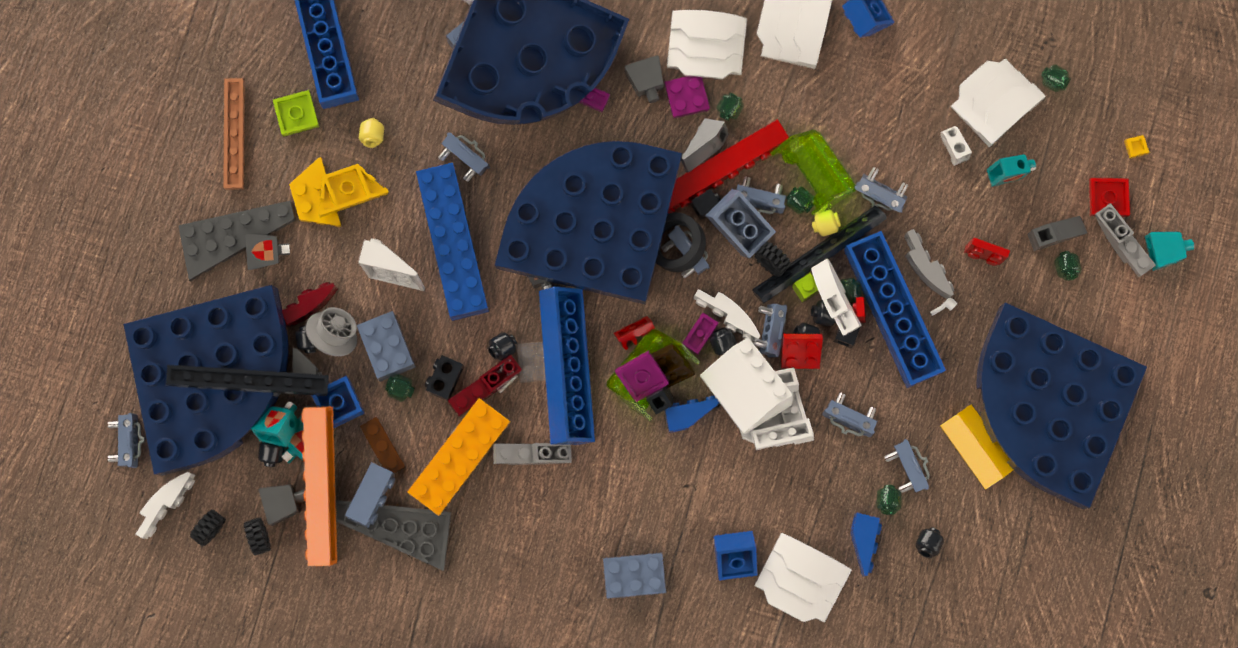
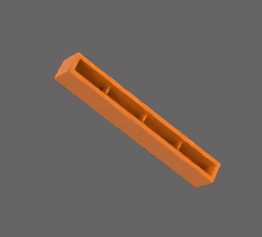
[301,406,337,566]

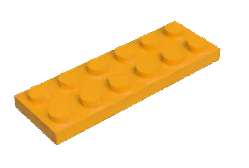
[408,398,510,516]

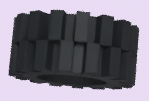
[754,242,791,277]
[190,509,226,547]
[244,517,271,556]

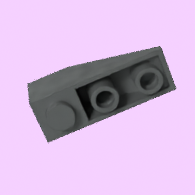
[681,118,729,173]
[1027,216,1087,252]

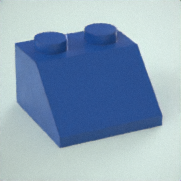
[842,0,895,38]
[714,531,758,580]

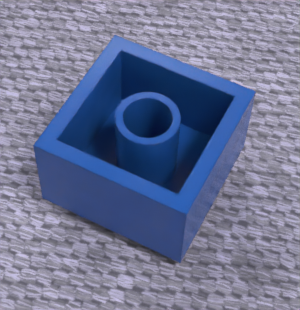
[312,376,365,428]

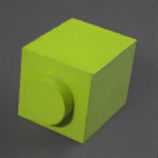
[792,273,819,303]

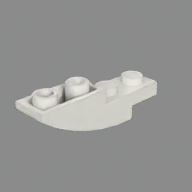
[811,259,862,335]
[694,289,760,342]
[136,472,196,539]

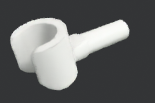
[930,298,957,316]

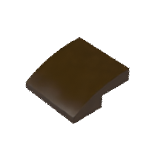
[651,343,695,388]

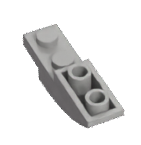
[1095,203,1156,277]
[904,229,954,299]
[493,443,572,465]

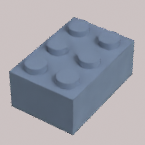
[705,189,776,258]
[357,311,416,382]
[603,553,666,599]

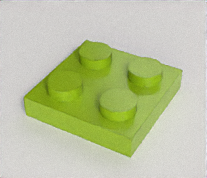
[273,90,319,137]

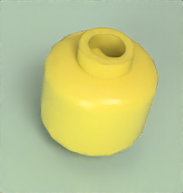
[359,118,384,148]
[812,210,841,237]

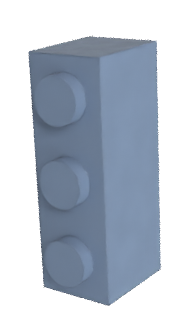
[345,462,395,528]

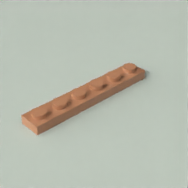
[224,78,245,190]

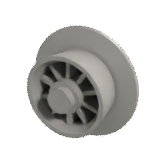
[306,307,357,356]

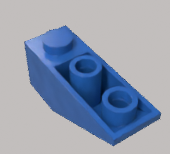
[664,396,720,433]
[850,513,882,577]

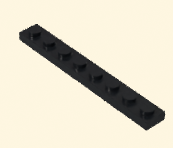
[752,206,887,303]
[166,365,329,396]

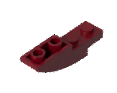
[282,282,338,328]
[448,355,522,417]

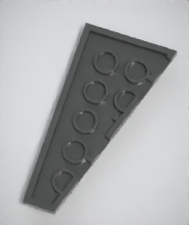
[178,201,295,281]
[336,500,451,571]

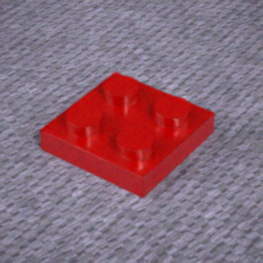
[1089,178,1130,217]
[964,237,1010,266]
[781,334,823,369]

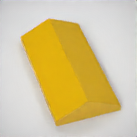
[940,404,1014,489]

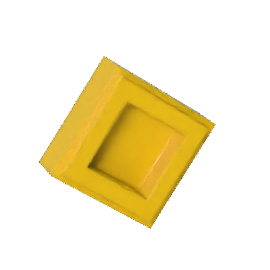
[1124,135,1149,158]

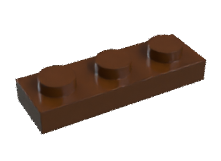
[360,417,405,474]

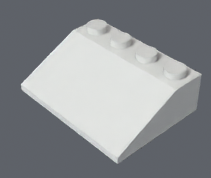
[358,239,425,291]
[700,337,793,435]

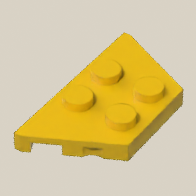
[289,157,342,227]
[319,164,389,218]

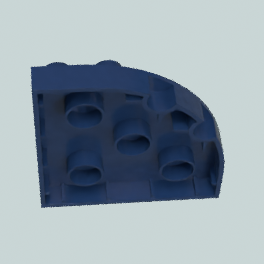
[433,0,629,125]
[495,141,682,305]
[123,285,289,476]
[976,303,1147,509]

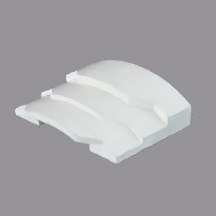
[757,0,832,69]
[667,10,747,80]
[951,59,1046,147]
[740,367,814,450]
[754,533,852,623]

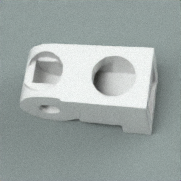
[940,126,972,166]

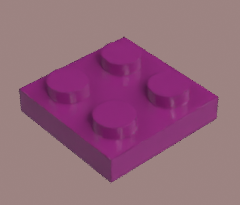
[664,76,710,119]
[615,350,669,402]

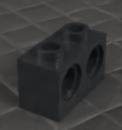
[425,355,464,401]

